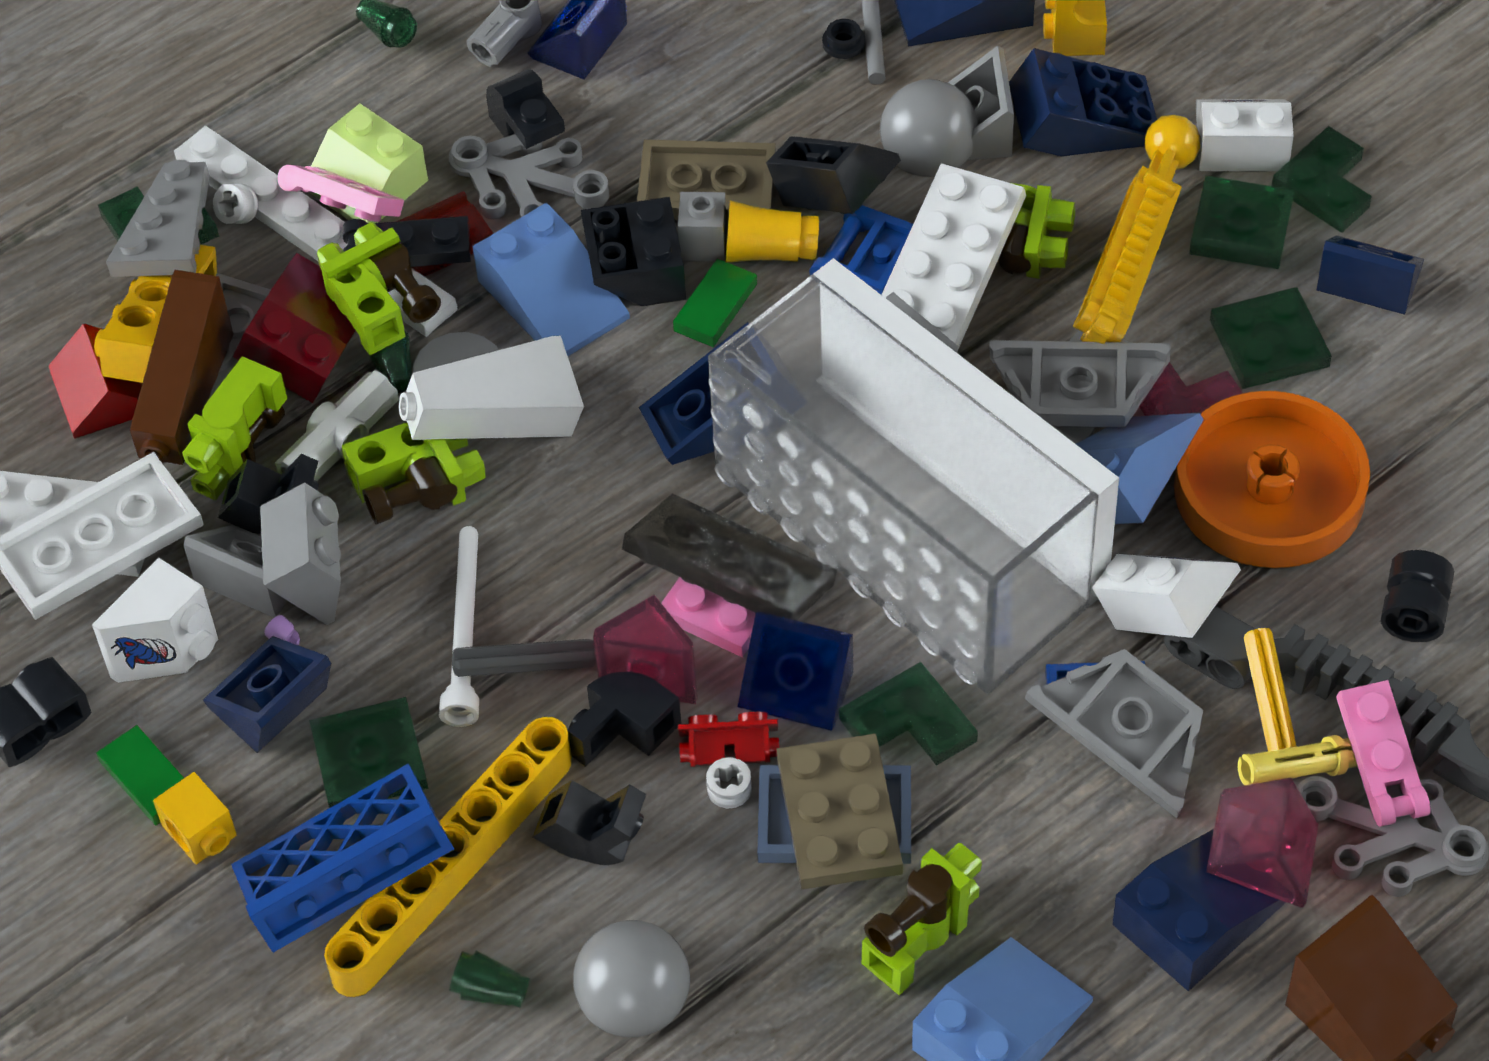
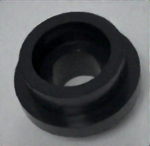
[822,19,865,59]

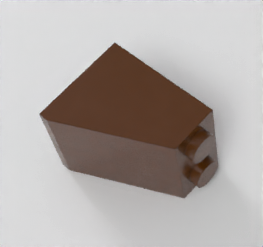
[1285,895,1458,1061]

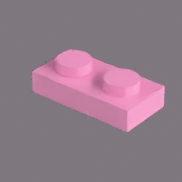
[658,573,767,658]

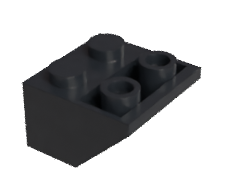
[766,136,901,214]
[581,197,686,306]

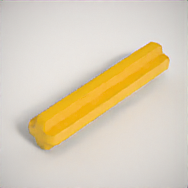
[1244,628,1297,751]

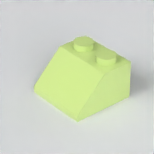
[310,103,428,223]

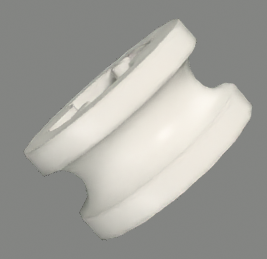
[213,184,258,224]
[706,757,752,809]

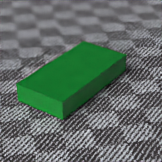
[673,258,757,348]
[96,725,184,826]

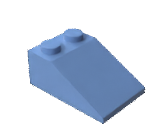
[473,202,630,356]
[1076,413,1204,524]
[912,937,1093,1061]

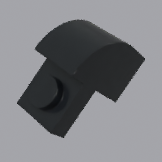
[486,69,565,149]
[218,453,319,534]
[567,671,682,767]
[533,780,646,865]

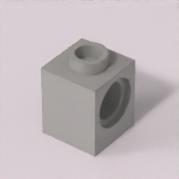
[678,192,727,261]

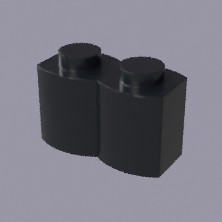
[0,657,92,767]

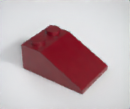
[233,252,356,403]

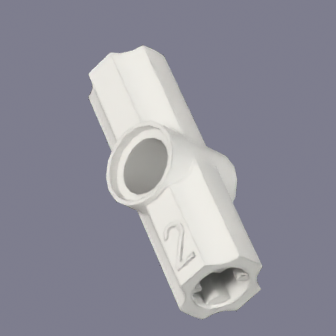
[275,370,399,481]

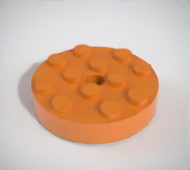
[1174,391,1370,568]

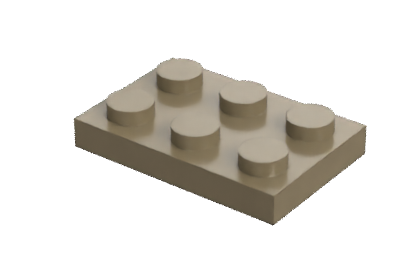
[637,139,776,221]
[777,734,903,890]

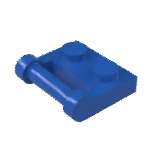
[809,205,913,295]

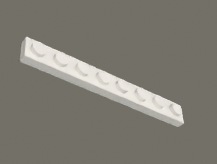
[174,125,458,337]

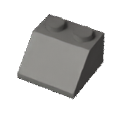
[260,483,341,625]

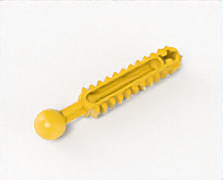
[1073,115,1201,344]

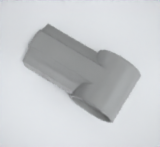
[466,0,542,67]

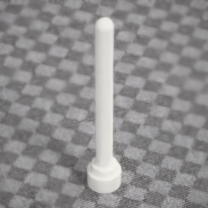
[439,526,479,727]

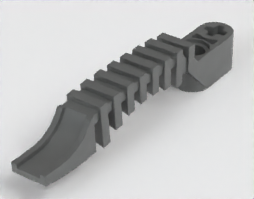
[1164,606,1489,802]

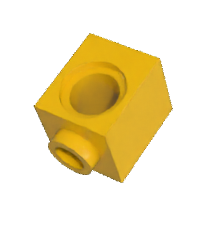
[153,772,237,865]

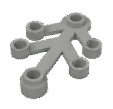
[449,134,609,219]
[1294,776,1489,897]

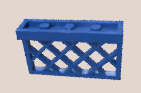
[231,763,454,953]

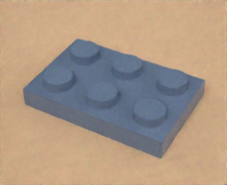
[757,765,911,864]

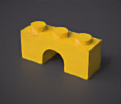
[1043,0,1107,56]

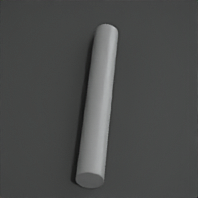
[862,0,886,84]

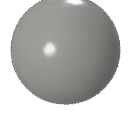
[880,79,979,176]
[573,920,690,1037]

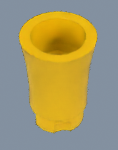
[725,200,819,263]

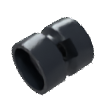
[1380,550,1455,642]

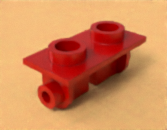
[678,712,780,767]

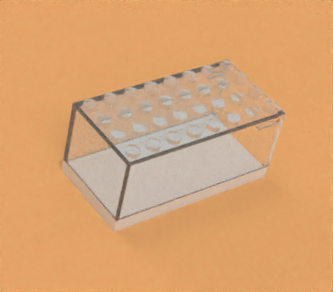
[708,258,1119,695]

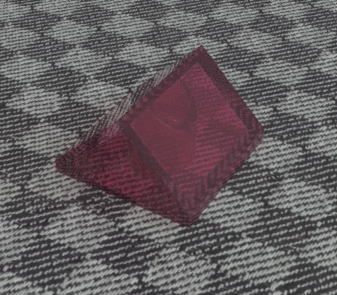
[593,595,698,704]
[1207,778,1318,908]

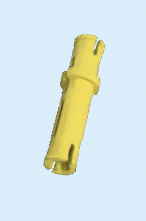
[1238,735,1358,787]

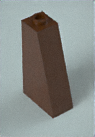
[130,270,234,465]

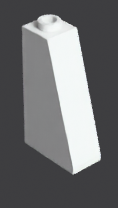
[399,336,584,440]

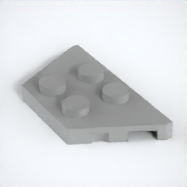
[989,340,1171,427]
[1025,649,1204,818]

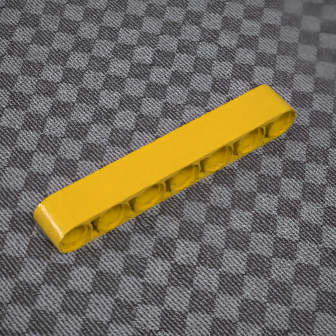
[324,717,572,997]

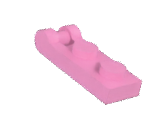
[278,164,404,222]
[1336,680,1430,827]

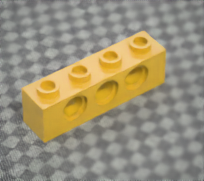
[94,245,217,383]

